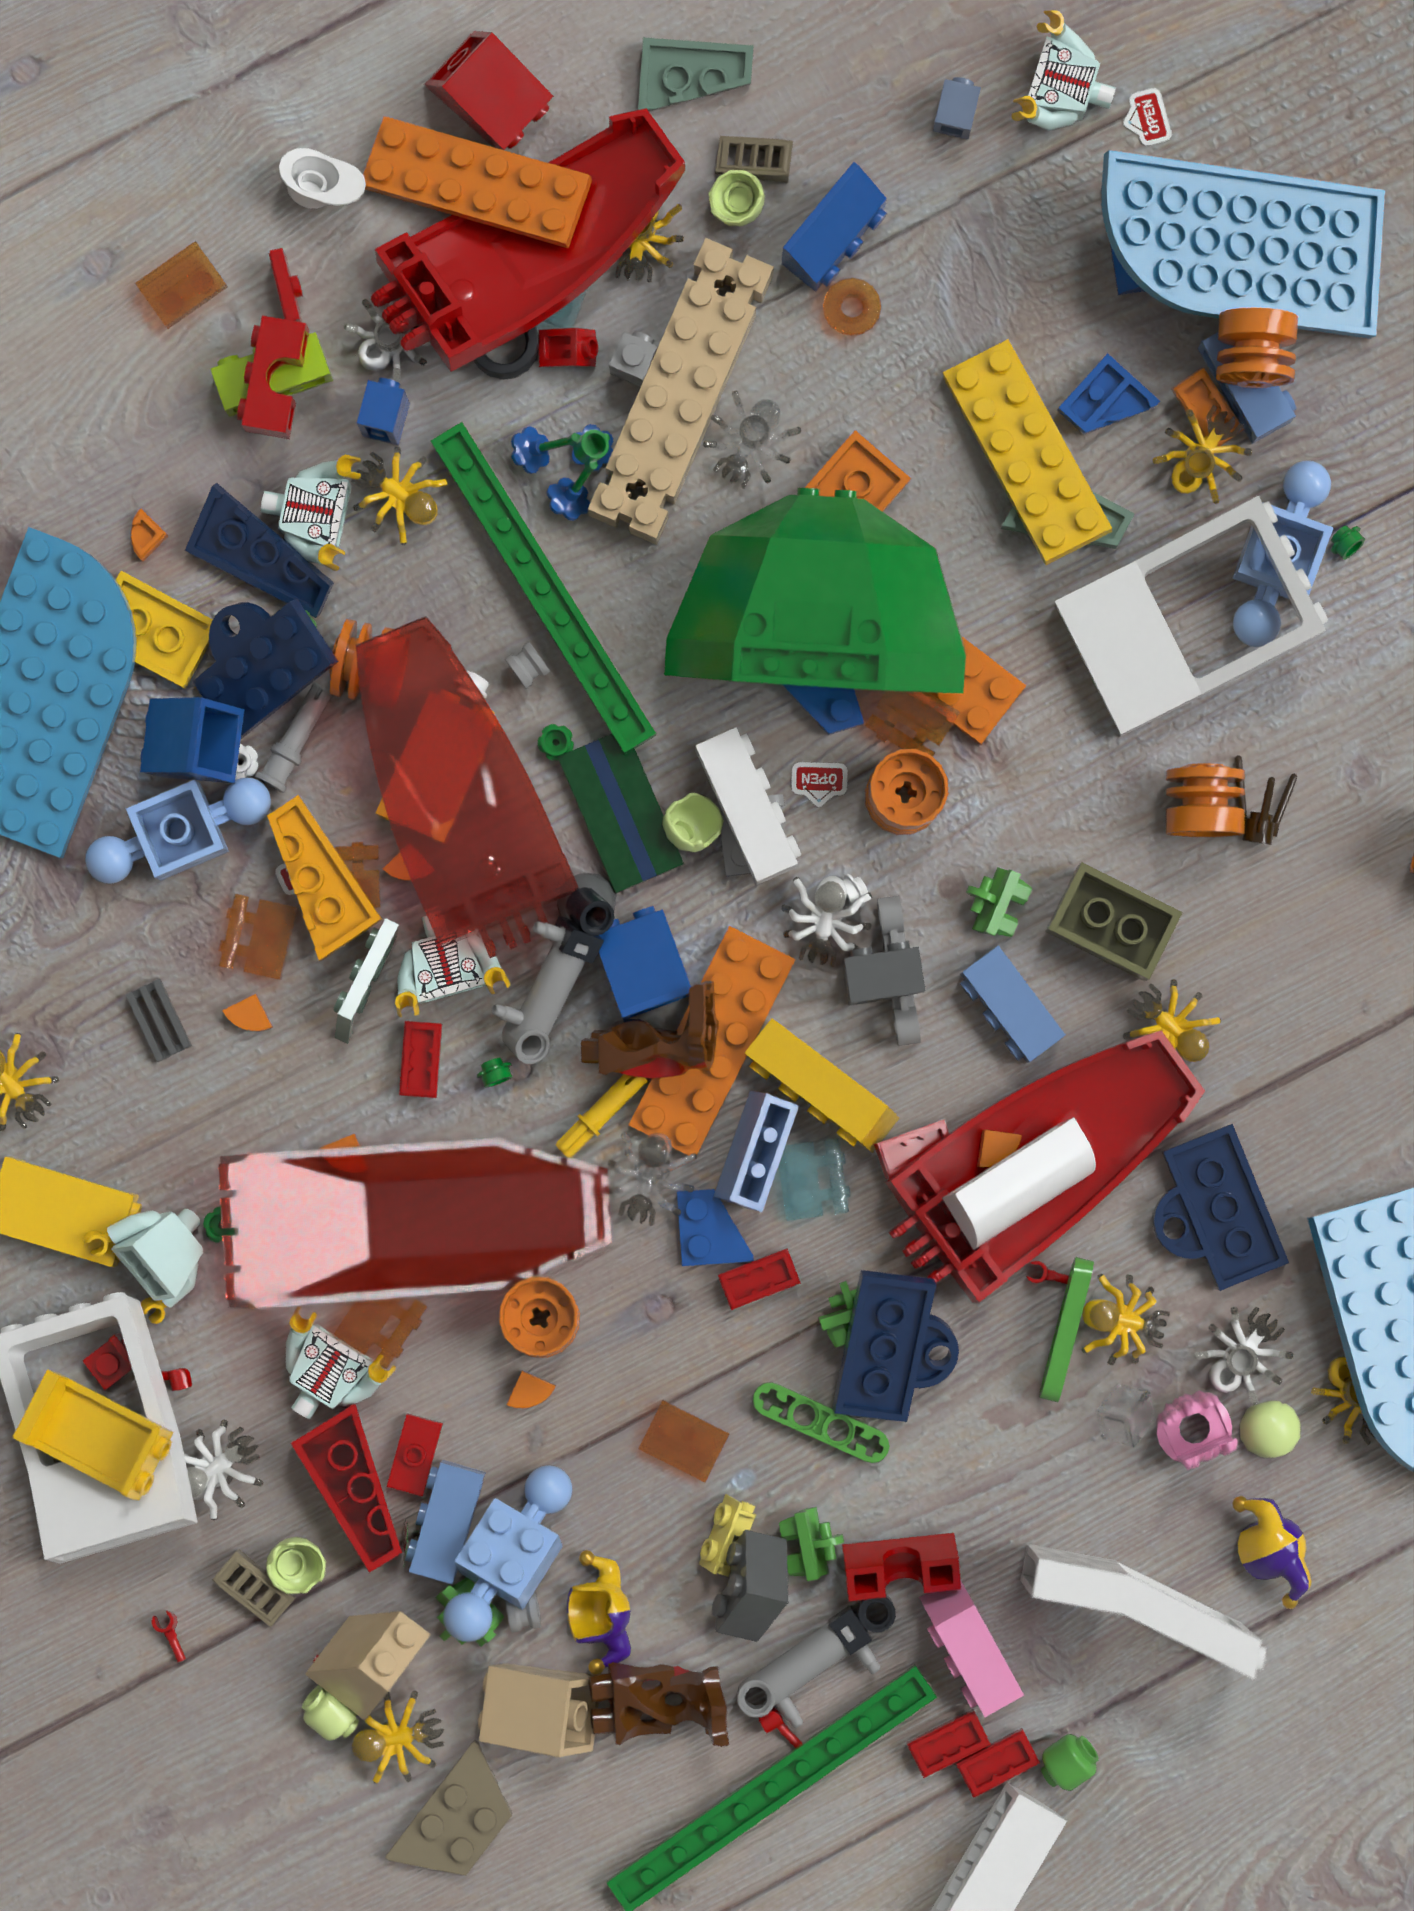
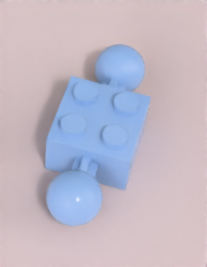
[1232,461,1333,647]
[85,778,271,884]
[444,1465,572,1642]

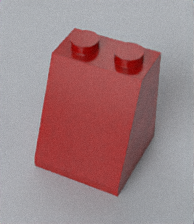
[424,31,554,150]

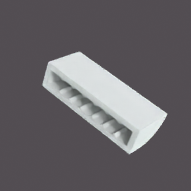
[943,1118,1096,1250]
[930,1783,1067,1911]

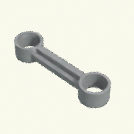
[877,895,921,1046]

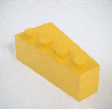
[745,1018,900,1153]

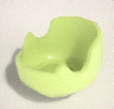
[708,170,765,226]
[662,793,724,852]
[1240,1401,1301,1458]
[266,1537,326,1594]

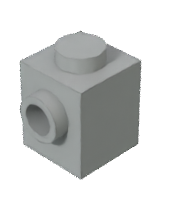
[609,331,658,387]

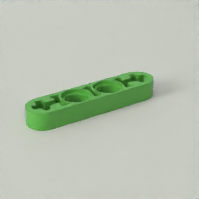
[1039,1257,1094,1402]
[753,1382,890,1463]

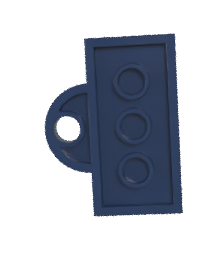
[192,599,338,739]
[1153,1124,1289,1291]
[832,1270,959,1422]

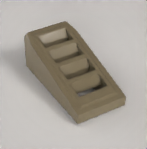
[715,136,793,183]
[212,1549,296,1627]

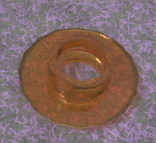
[823,278,882,336]

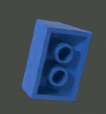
[782,162,887,292]

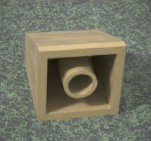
[305,1611,431,1720]
[478,1663,599,1757]

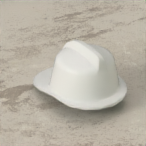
[279,148,366,209]

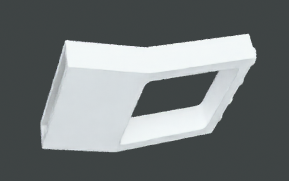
[1055,495,1329,736]
[0,1292,198,1564]
[1020,1544,1266,1679]

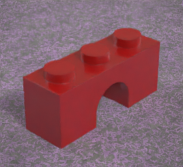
[237,315,310,440]
[842,1533,961,1601]

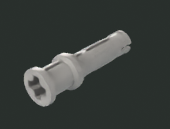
[255,682,333,793]

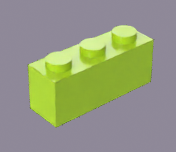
[210,332,334,417]

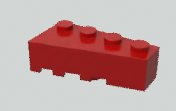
[290,1403,402,1573]

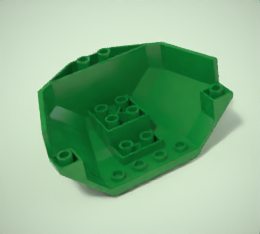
[664,488,967,693]

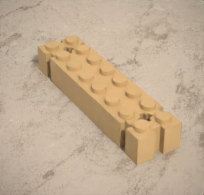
[588,238,774,545]

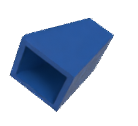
[140,697,244,783]
[599,906,691,1020]

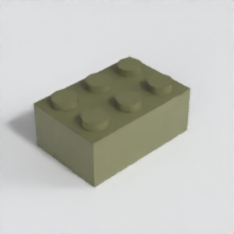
[1045,862,1183,981]

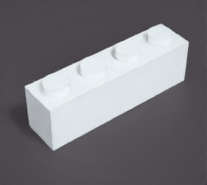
[695,728,801,885]

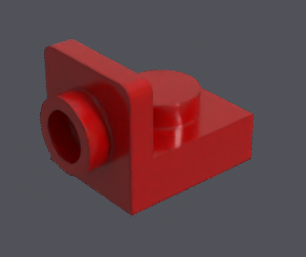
[539,328,599,367]
[82,1333,133,1390]

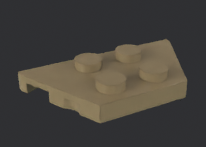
[385,1739,513,1876]

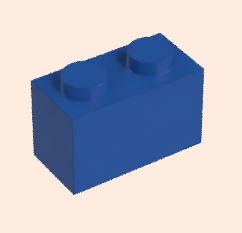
[357,377,410,446]

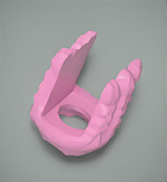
[1156,1390,1238,1470]

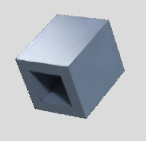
[933,77,981,140]

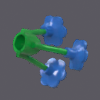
[511,424,613,521]

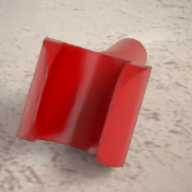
[1026,1261,1069,1284]
[161,1368,192,1391]
[151,1610,186,1662]
[758,1707,802,1748]

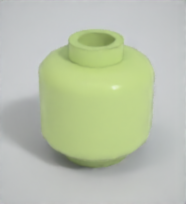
[302,1685,359,1741]

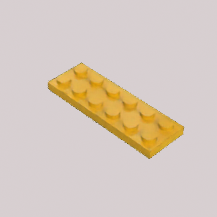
[943,339,1112,565]

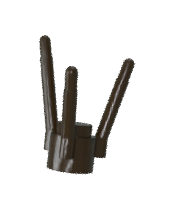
[1235,755,1297,845]

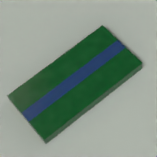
[558,734,684,894]

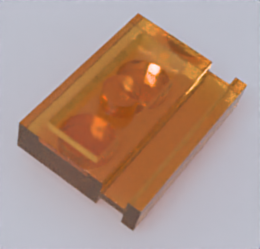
[135,241,228,329]
[638,1400,730,1482]

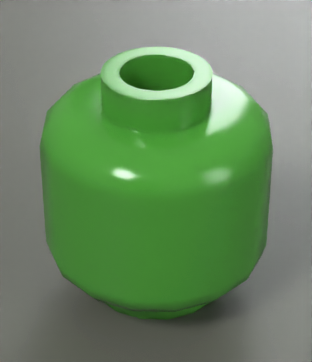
[1041,1734,1099,1791]

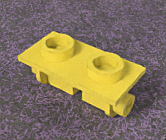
[699,1494,756,1577]

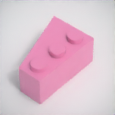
[919,1581,1024,1717]

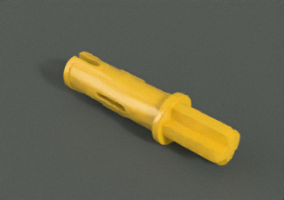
[556,1074,648,1159]

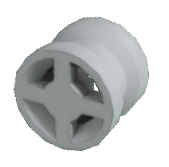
[505,642,550,689]
[506,1591,542,1633]

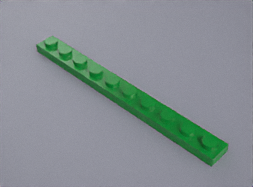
[431,422,656,755]
[606,1664,937,1911]

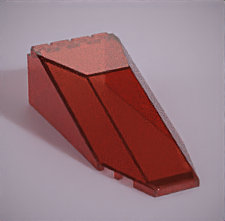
[218,1138,612,1309]

